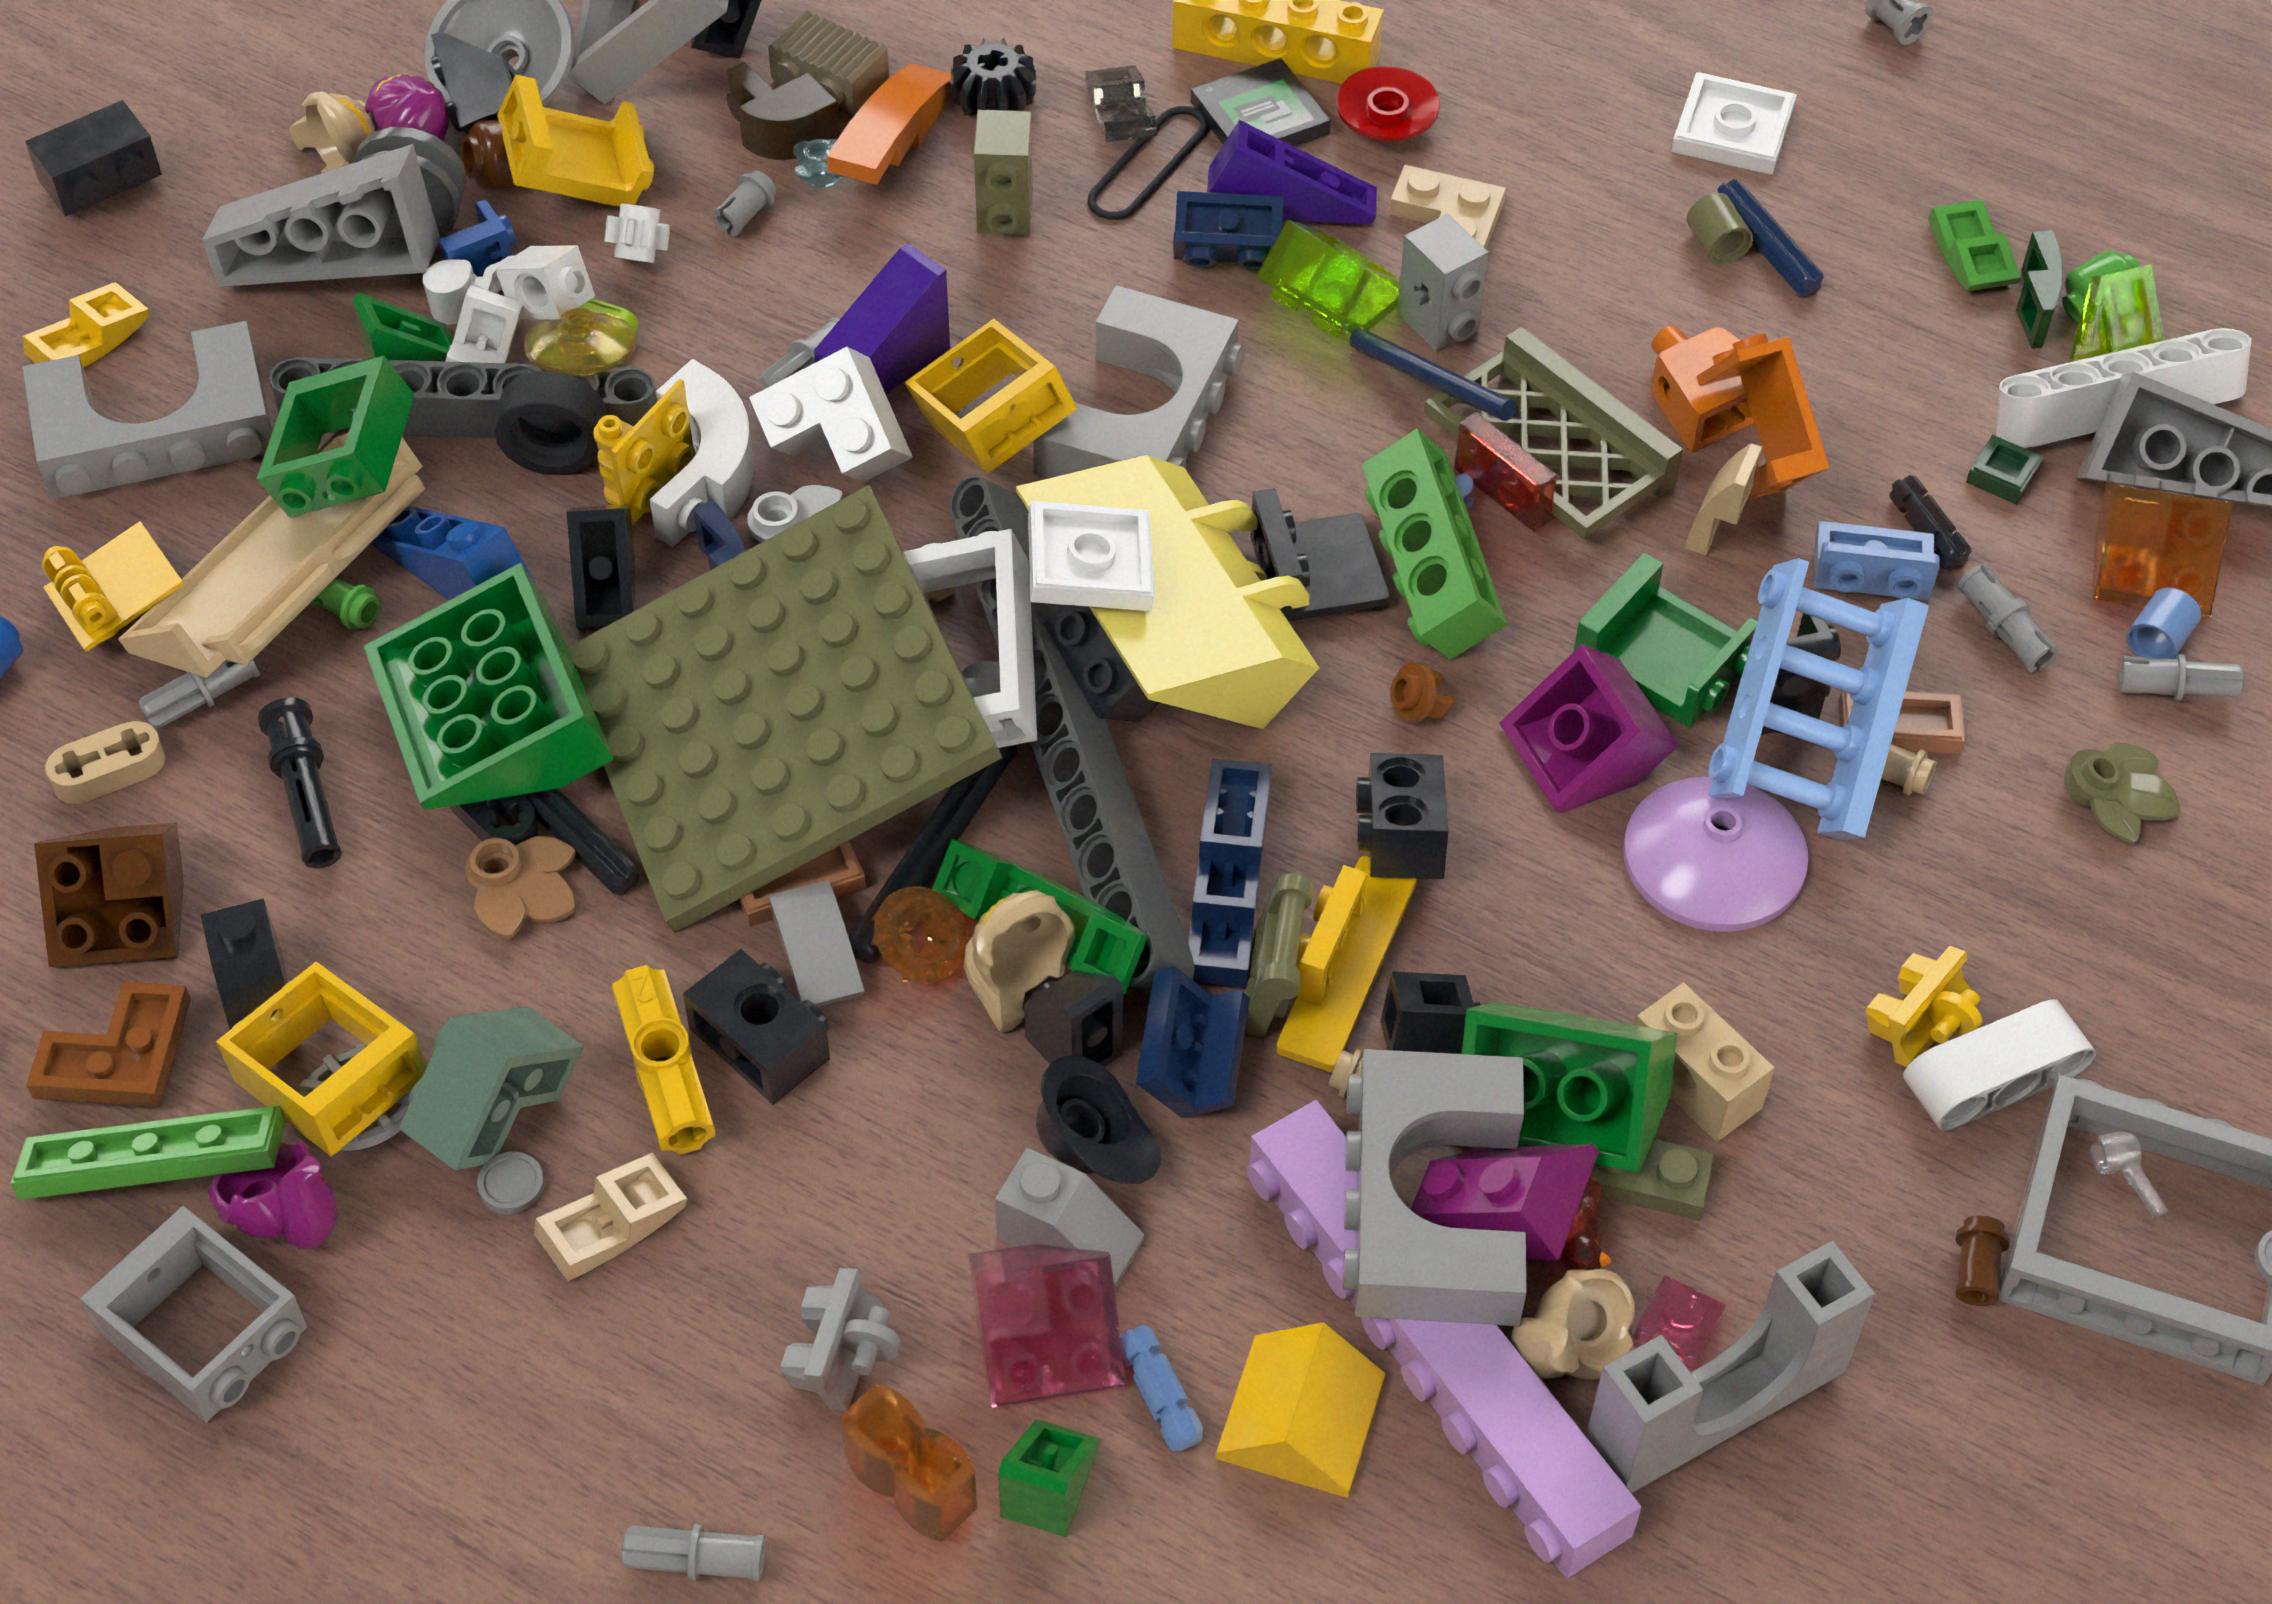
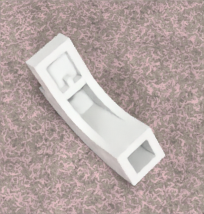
[650,359,754,547]

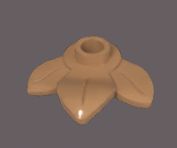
[465,836,576,939]

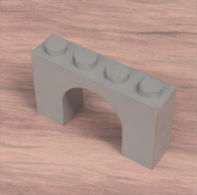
[1033,285,1245,478]
[22,321,273,500]
[1343,1049,1526,1326]
[1586,1240,1875,1493]

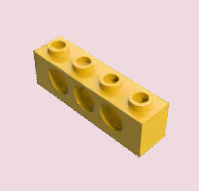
[1172,0,1384,84]

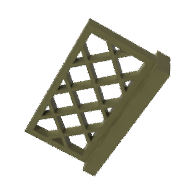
[1424,326,1683,540]

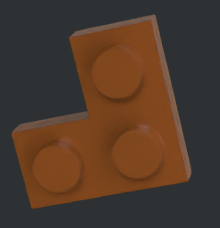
[26,981,191,1107]

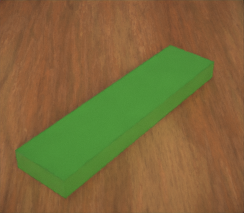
[10,1105,286,1200]

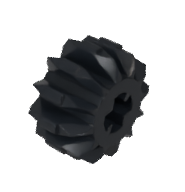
[950,38,1036,116]

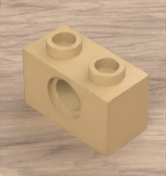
[1635,982,1775,1143]

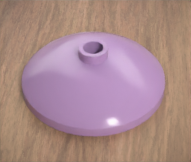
[1623,776,1808,932]

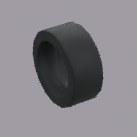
[494,371,606,475]

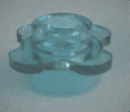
[793,139,842,188]

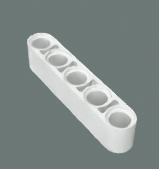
[1996,328,2251,448]

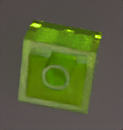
[1256,220,1400,338]

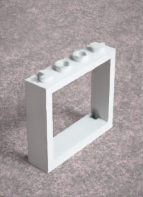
[904,529,1037,748]

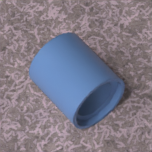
[2126,588,2202,659]

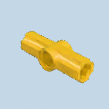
[612,965,715,1155]

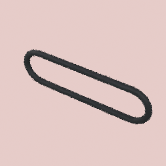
[1088,106,1208,219]

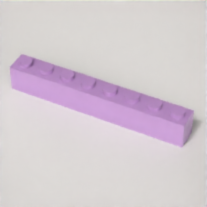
[1247,1100,1642,1579]

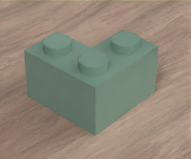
[399,1006,584,1171]

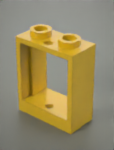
[905,319,1078,474]
[216,961,428,1157]

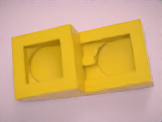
[23,282,149,368]

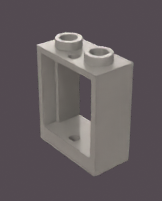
[80,1206,307,1423]

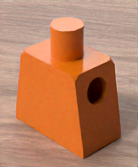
[1651,325,1754,453]

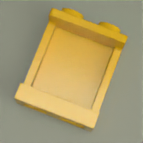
[497,74,654,207]

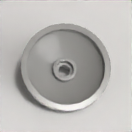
[425,0,575,107]

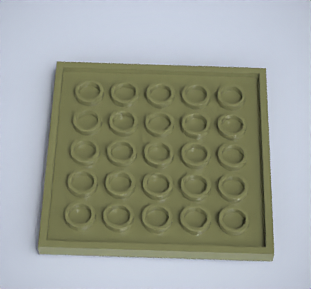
[568,485,1003,933]

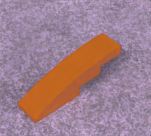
[827,63,951,185]

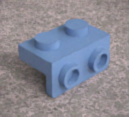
[1813,521,1939,601]

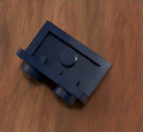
[1173,191,1284,270]
[1136,966,1250,1118]

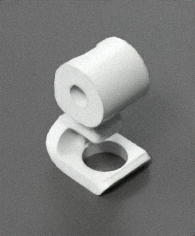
[423,255,527,331]

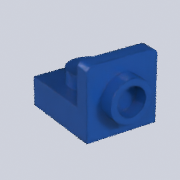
[439,199,516,277]

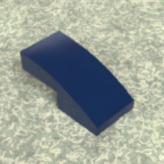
[693,499,745,570]

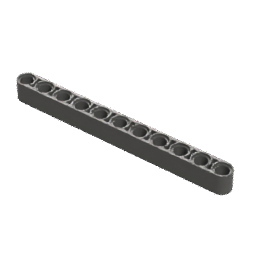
[949,474,1195,995]

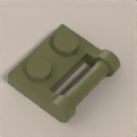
[1244,873,1314,1039]

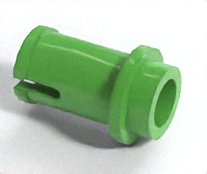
[309,577,381,630]

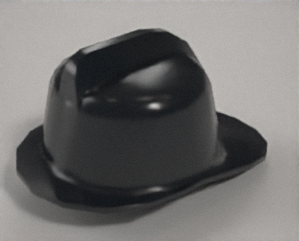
[1036,1056,1161,1184]

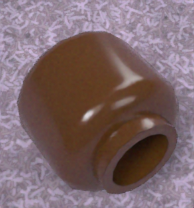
[460,119,522,190]

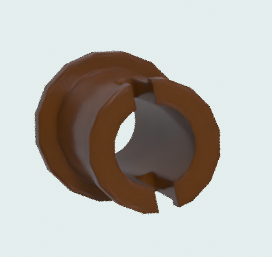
[1955,1215,2010,1306]

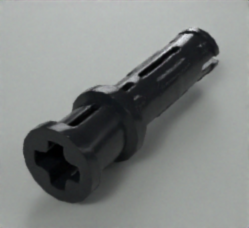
[257,698,342,868]

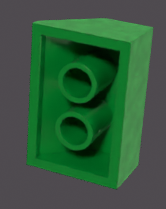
[1462,1001,1677,1172]

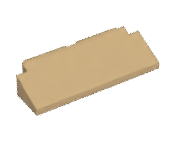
[118,429,425,678]

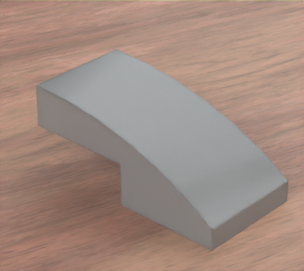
[768,880,864,1007]

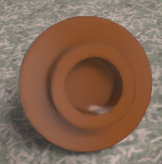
[1390,662,1456,722]

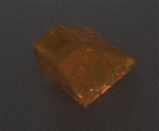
[2092,482,2233,617]

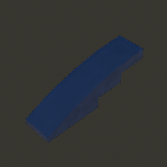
[1188,758,1272,987]

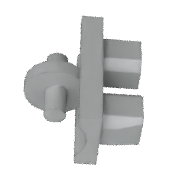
[780,1268,901,1411]

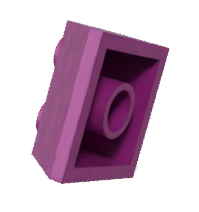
[1499,644,1679,813]
[1410,1144,1599,1261]

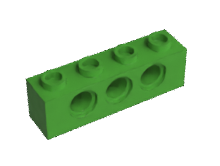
[1362,428,1508,660]

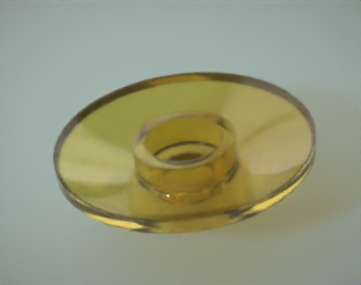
[524,308,636,375]

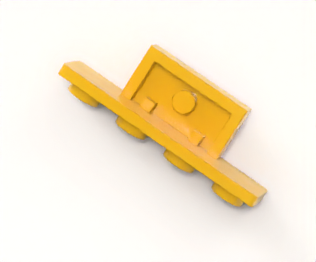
[1276,856,1417,1072]

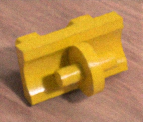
[1866,946,1984,1067]

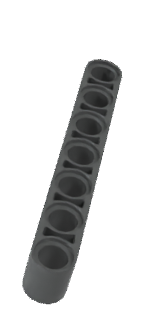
[269,357,657,438]

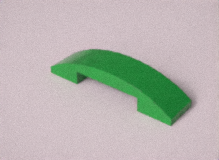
[930,839,1148,995]

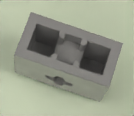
[1397,214,1489,352]

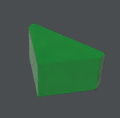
[352,292,453,362]
[998,1419,1101,1537]

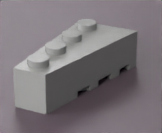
[202,144,440,287]
[2076,372,2272,507]

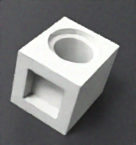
[495,245,595,319]

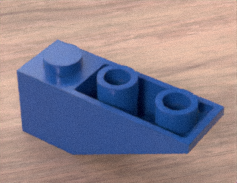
[371,506,536,600]

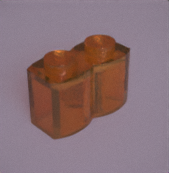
[840,1384,977,1542]

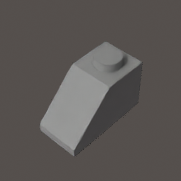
[995,1148,1144,1292]

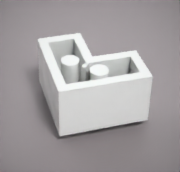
[749,347,913,482]

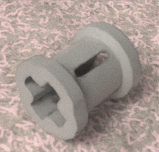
[1865,0,1934,45]

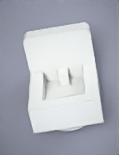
[445,285,523,363]

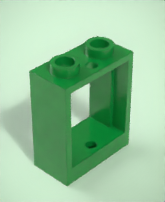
[257,355,415,518]

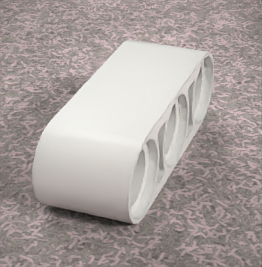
[1903,999,2096,1131]

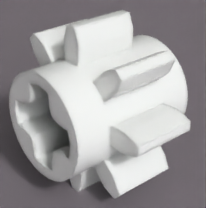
[604,203,671,263]

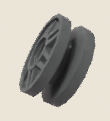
[353,127,467,238]

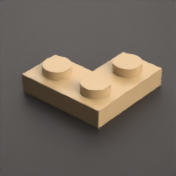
[1389,165,1506,250]

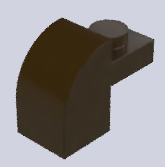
[726,62,840,160]

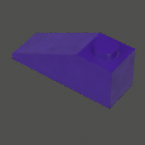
[1207,120,1377,224]

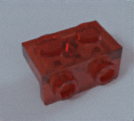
[1454,412,1573,532]

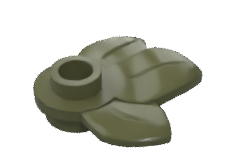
[2064,743,2181,844]

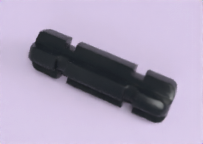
[1889,475,1971,570]

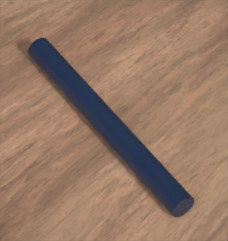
[1350,328,1516,421]

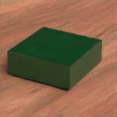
[1966,434,2044,505]

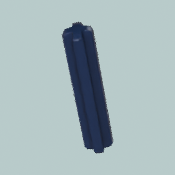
[1717,179,1824,297]

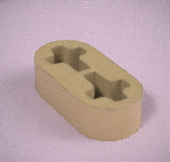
[45,721,166,804]

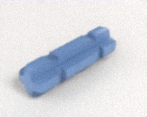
[1119,1325,1203,1452]

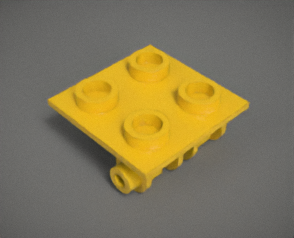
[593,379,695,526]
[42,521,185,652]

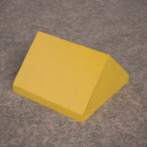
[1215,1322,1385,1498]

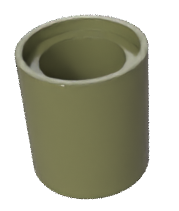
[1687,193,1753,265]

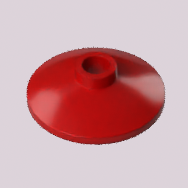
[1336,66,1440,141]

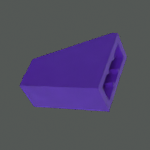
[814,243,950,394]

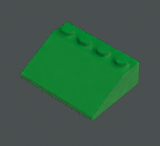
[364,563,614,810]

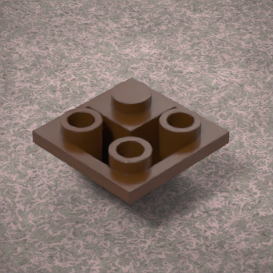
[34,822,184,967]

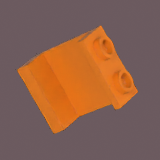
[1696,333,1830,501]

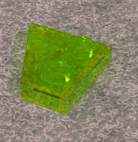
[2069,265,2164,363]

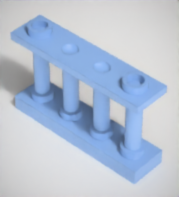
[1708,558,1929,840]

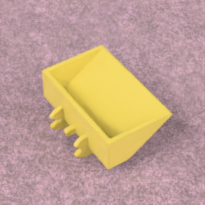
[1016,455,1319,729]

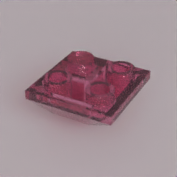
[968,1244,1126,1407]

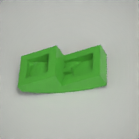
[1928,200,2021,291]

